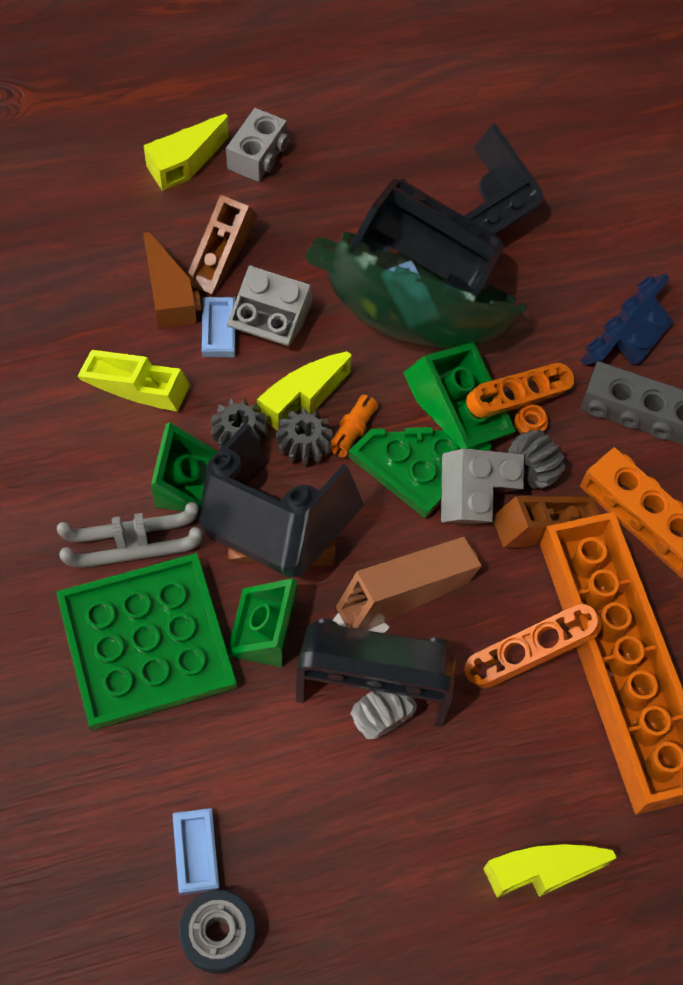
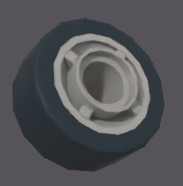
[179,890,256,974]

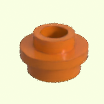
[514,404,548,434]

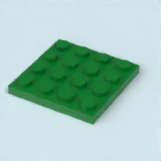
[56,553,237,731]

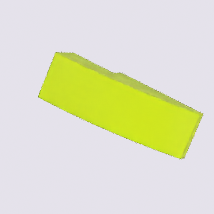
[78,350,190,412]
[257,351,352,430]
[483,844,617,898]

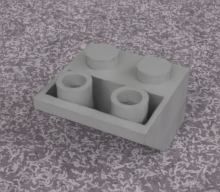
[227,265,314,346]

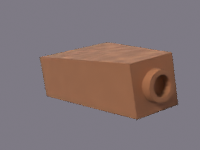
[336,537,482,630]

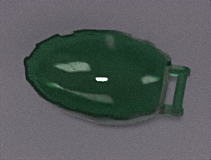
[306,231,527,348]

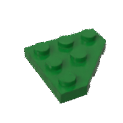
[348,427,492,519]

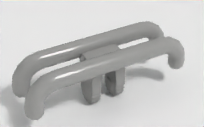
[57,502,203,568]

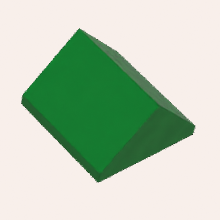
[151,422,218,513]
[227,578,298,668]

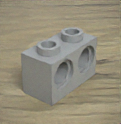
[226,108,289,182]

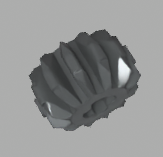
[211,398,268,449]
[276,407,334,466]
[508,429,566,489]

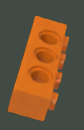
[580,447,683,579]

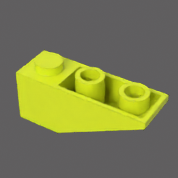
[144,113,229,191]

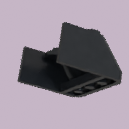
[401,123,543,235]
[348,179,504,318]
[199,423,364,577]
[296,619,456,727]

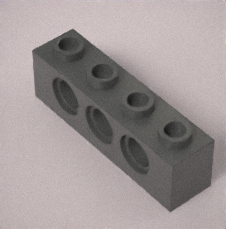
[580,361,683,445]

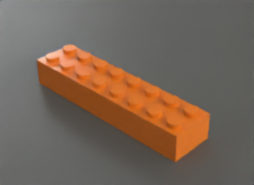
[540,512,683,815]

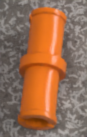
[329,395,378,458]

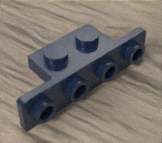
[580,273,673,366]

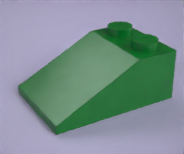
[403,342,516,449]

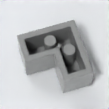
[441,449,524,525]

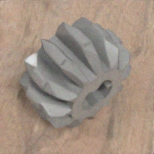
[350,690,417,739]

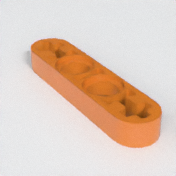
[466,363,574,418]
[464,604,602,689]

